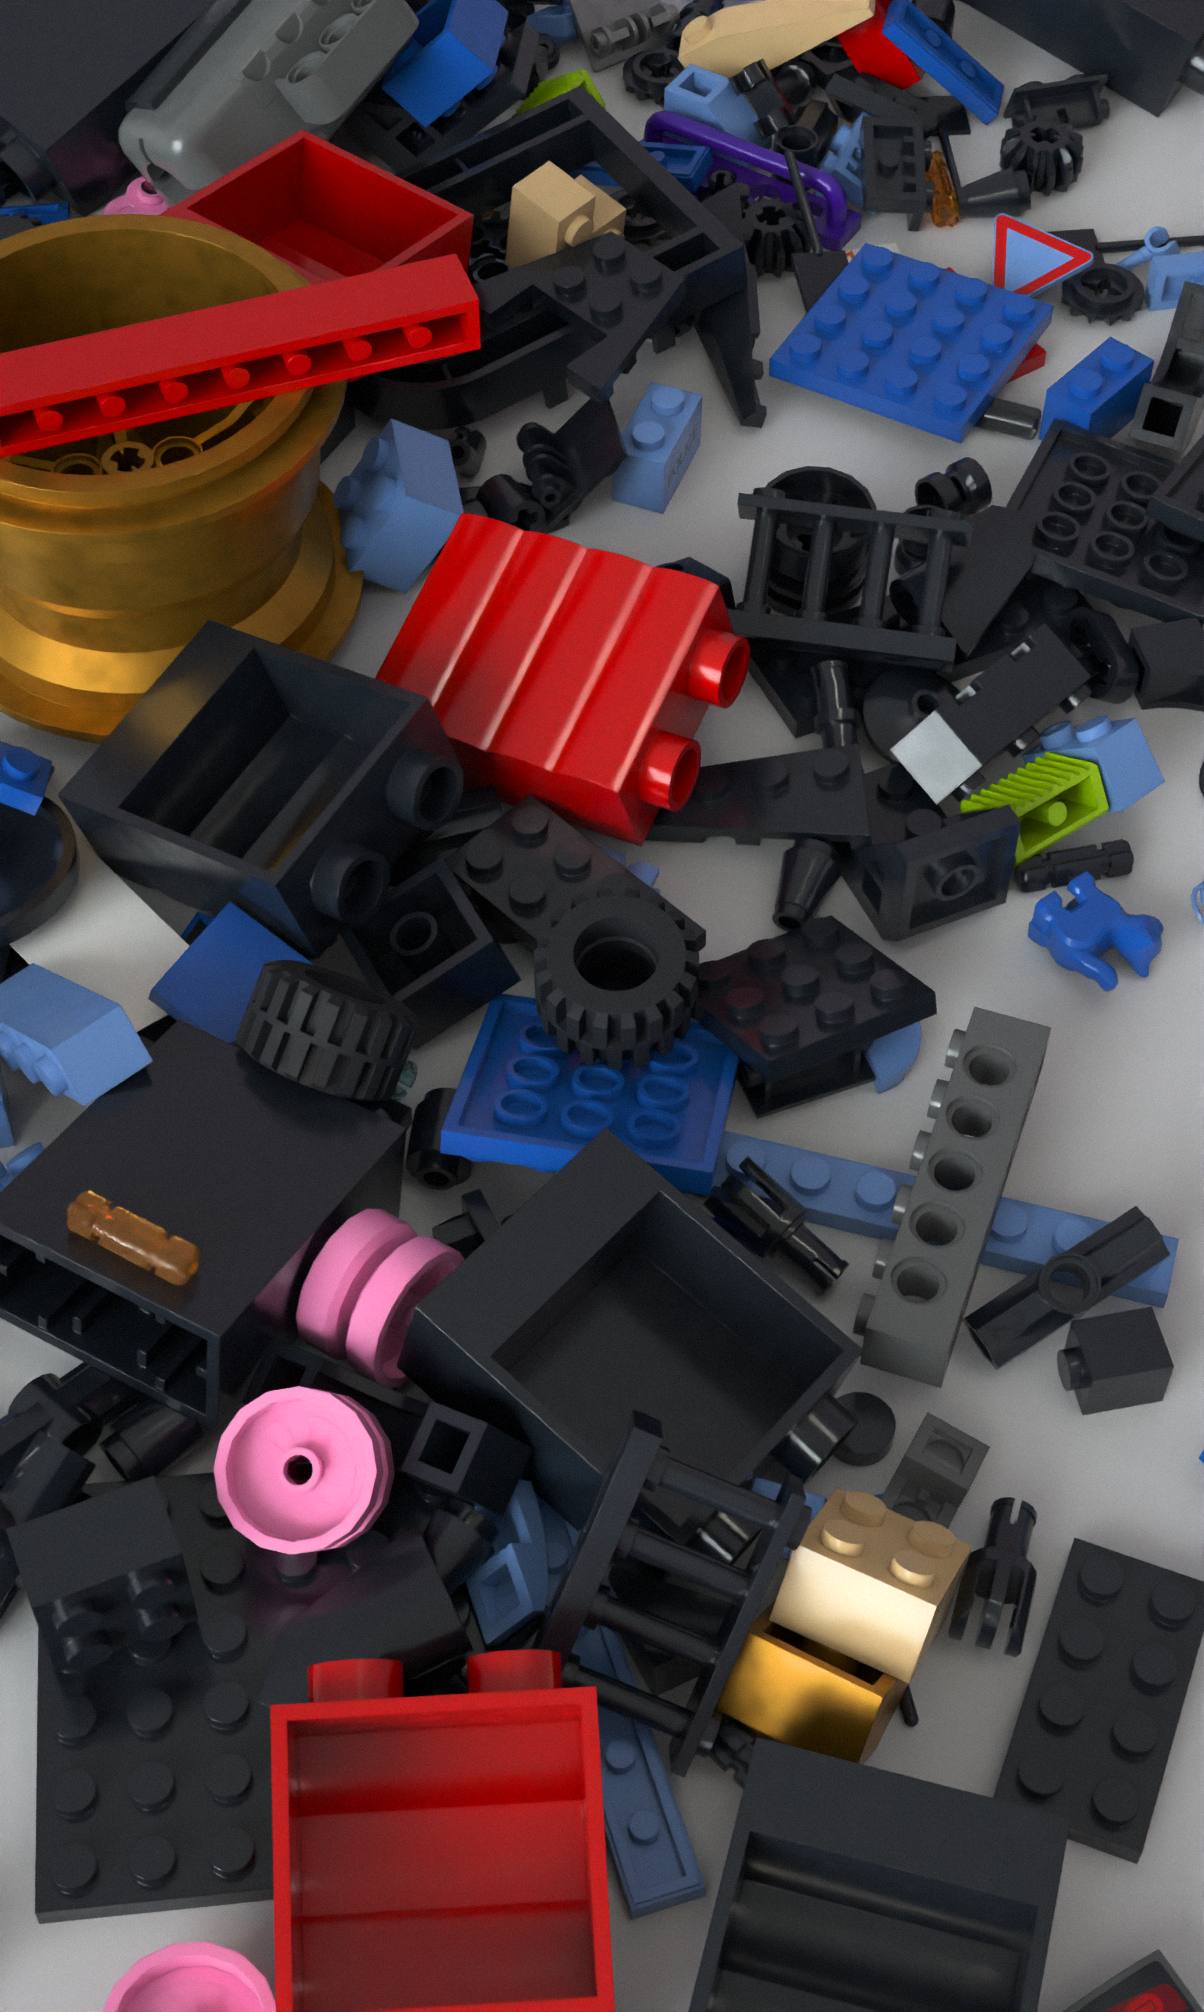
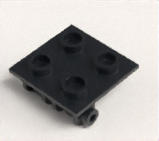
[516,398,628,529]

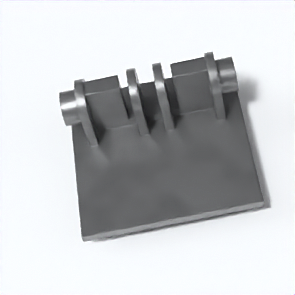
[568,0,680,72]

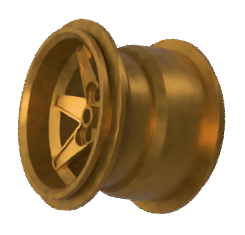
[0,214,364,744]

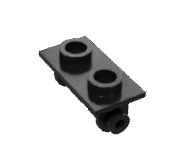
[1003,74,1110,128]
[736,1042,876,1119]

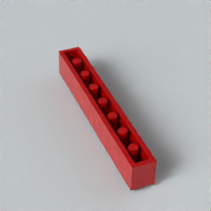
[0,253,481,458]

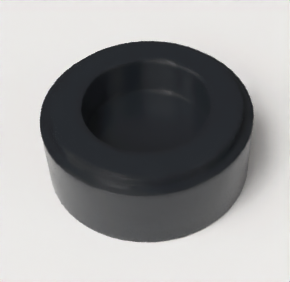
[833,1392,896,1466]

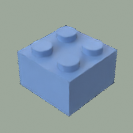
[333,418,464,594]

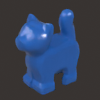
[1028,871,1164,992]

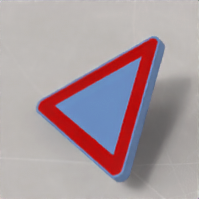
[992,213,1094,298]

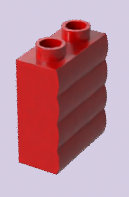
[159,129,474,383]
[375,513,750,847]
[270,1649,615,2012]

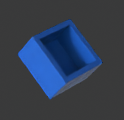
[381,0,509,128]

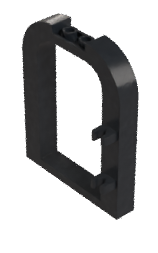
[347,85,748,431]

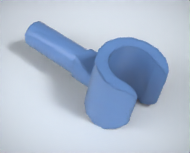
[1115,226,1180,271]

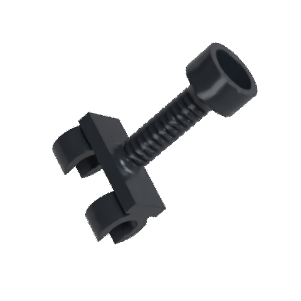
[728,58,817,140]

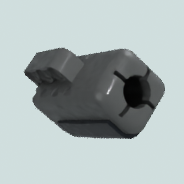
[118,0,419,208]

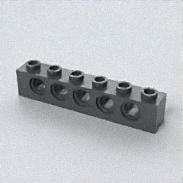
[853,1006,1051,1388]

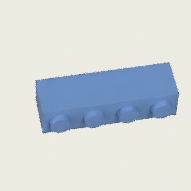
[0,963,153,1106]

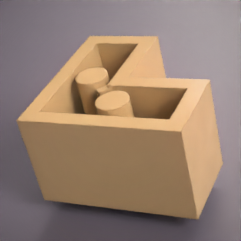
[505,161,627,269]

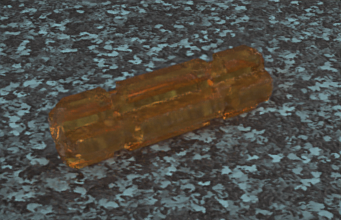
[925,150,961,228]
[67,1191,200,1286]

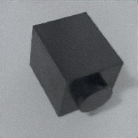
[1057,1307,1174,1415]

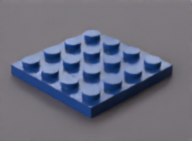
[769,243,1054,444]
[440,993,741,1195]

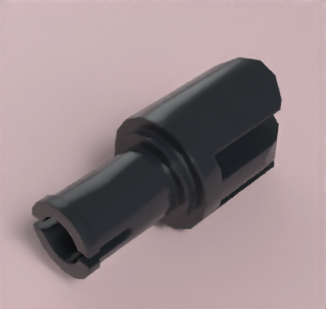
[702,1156,850,1296]
[948,1497,1037,1658]

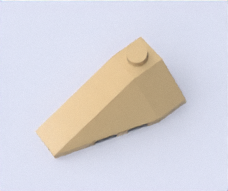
[678,0,876,78]

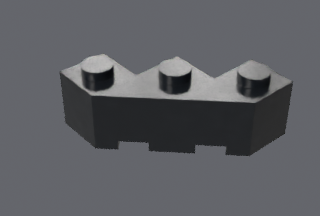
[890,620,1099,805]

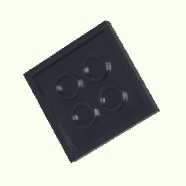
[694,915,937,1083]

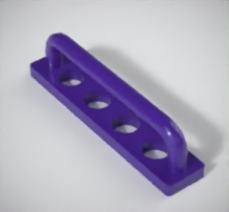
[641,110,862,251]

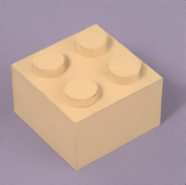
[769,1487,973,1684]

